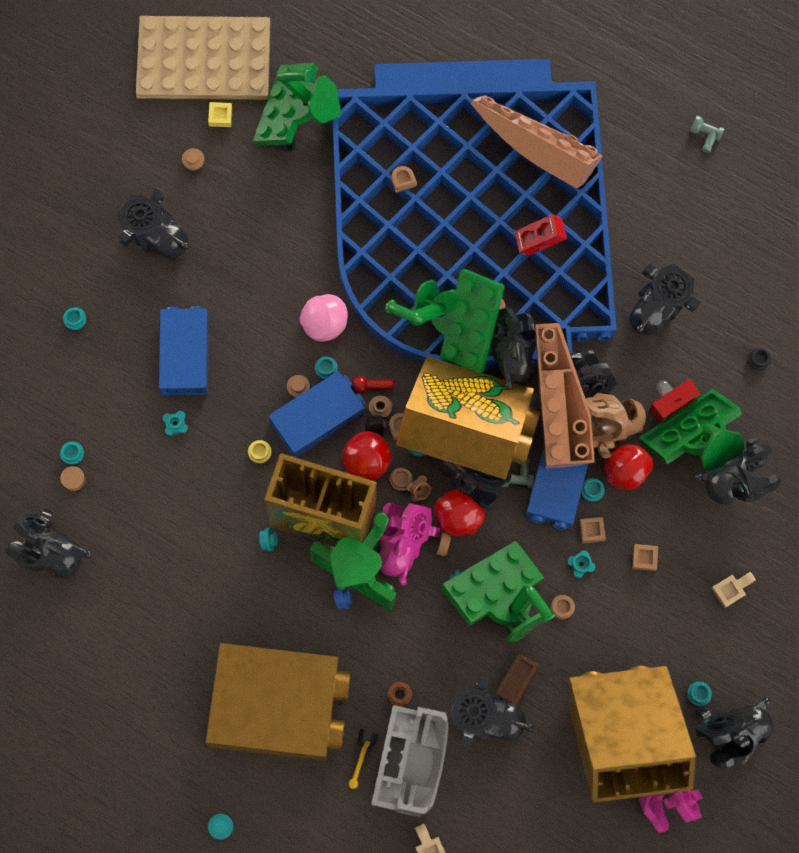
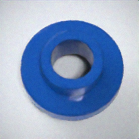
[333,589,353,610]

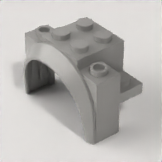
[371,705,448,817]

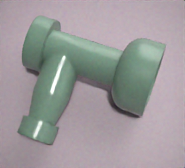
[690,115,724,153]
[502,458,534,489]

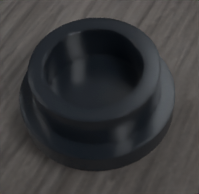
[748,348,771,371]
[365,415,389,437]

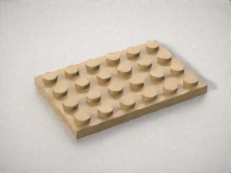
[136,16,270,100]

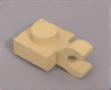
[711,572,756,608]
[415,824,445,853]

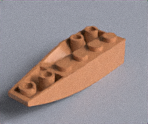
[471,96,603,188]
[535,323,595,469]

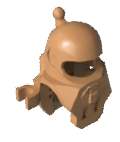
[586,393,646,458]

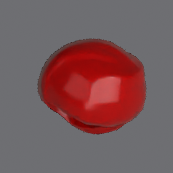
[343,431,391,481]
[603,444,654,490]
[434,489,485,536]

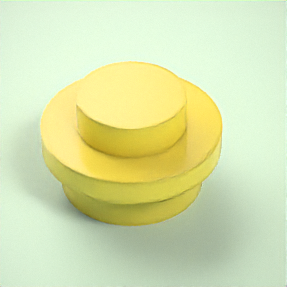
[248,440,272,464]

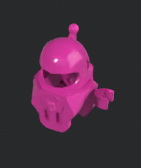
[378,502,441,586]
[639,790,703,833]

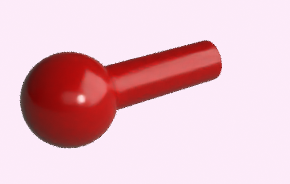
[351,376,395,394]

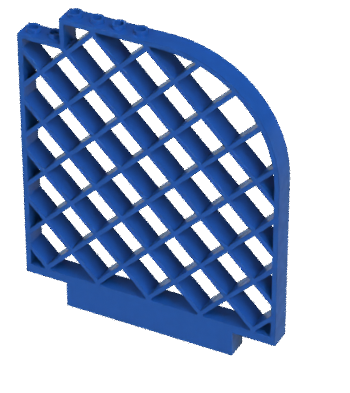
[333,59,617,371]

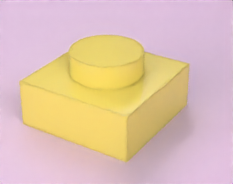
[208,102,232,127]

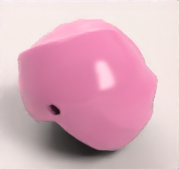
[300,294,348,342]

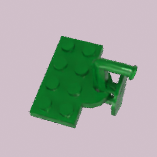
[253,63,341,146]
[385,269,505,374]
[639,389,745,492]
[310,513,397,611]
[441,541,556,643]

